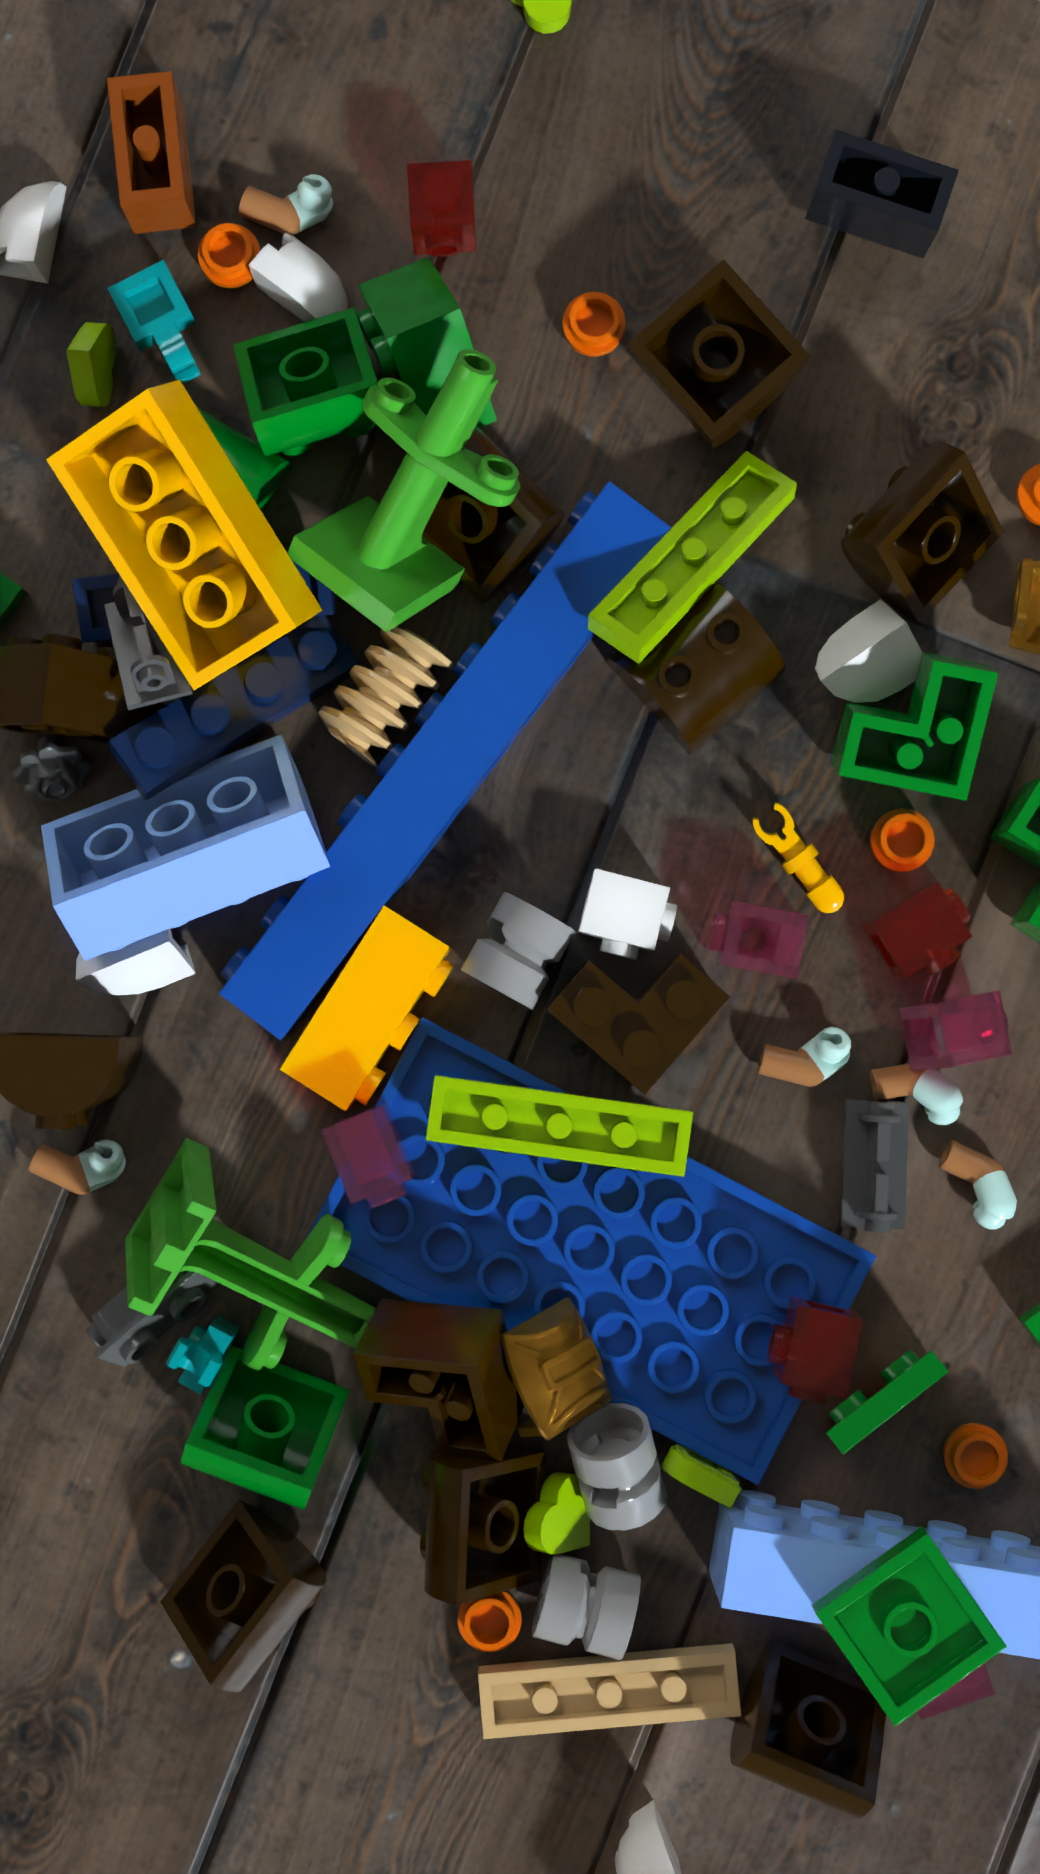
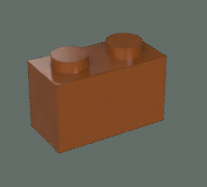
[107,71,196,234]

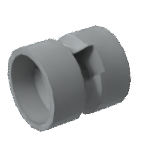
[461,891,576,1010]
[566,1403,667,1531]
[532,1554,641,1660]

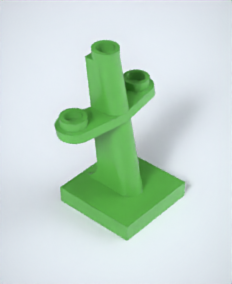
[288,349,520,633]
[125,1138,376,1371]

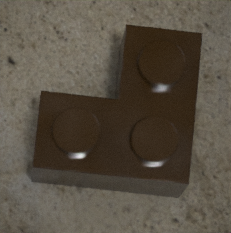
[0,634,157,744]
[546,954,730,1095]
[353,1299,524,1461]

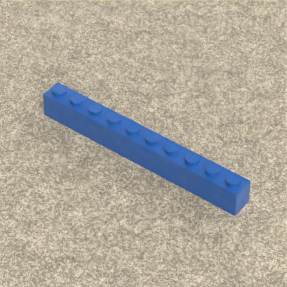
[219,481,671,1041]

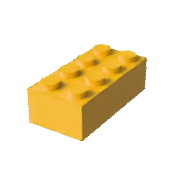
[46,380,323,690]

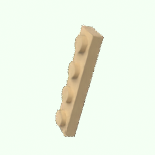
[478,1643,741,1739]

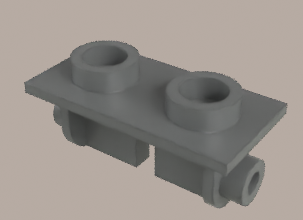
[104,576,193,710]
[840,1099,909,1233]
[86,1271,221,1367]

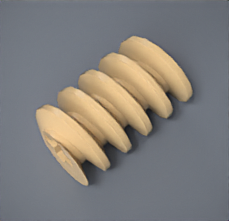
[318,627,455,768]

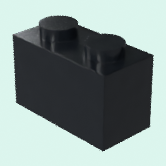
[805,129,959,258]

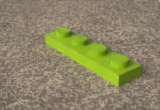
[588,451,797,664]
[426,1075,693,1177]

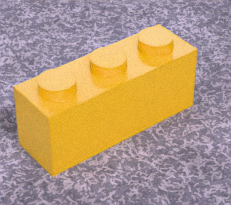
[279,906,454,1111]

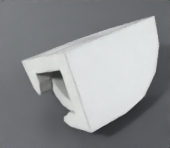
[0,181,66,284]
[249,232,348,322]
[815,599,922,703]
[76,928,196,995]
[615,1800,681,1874]

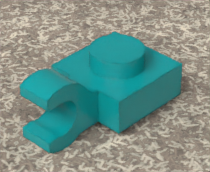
[107,260,201,384]
[166,1315,241,1395]

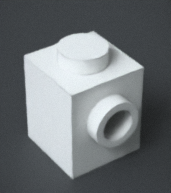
[577,868,677,960]

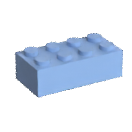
[41,734,330,961]

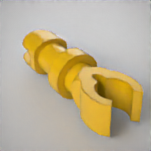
[753,802,844,913]

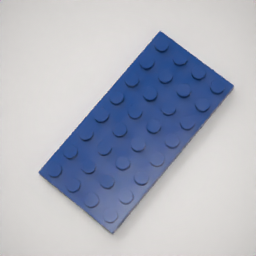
[304,1017,877,1485]

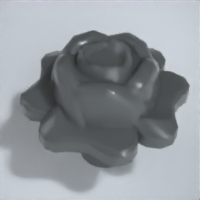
[13,736,92,802]

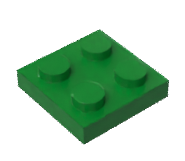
[826,1349,949,1455]
[811,1526,1007,1727]

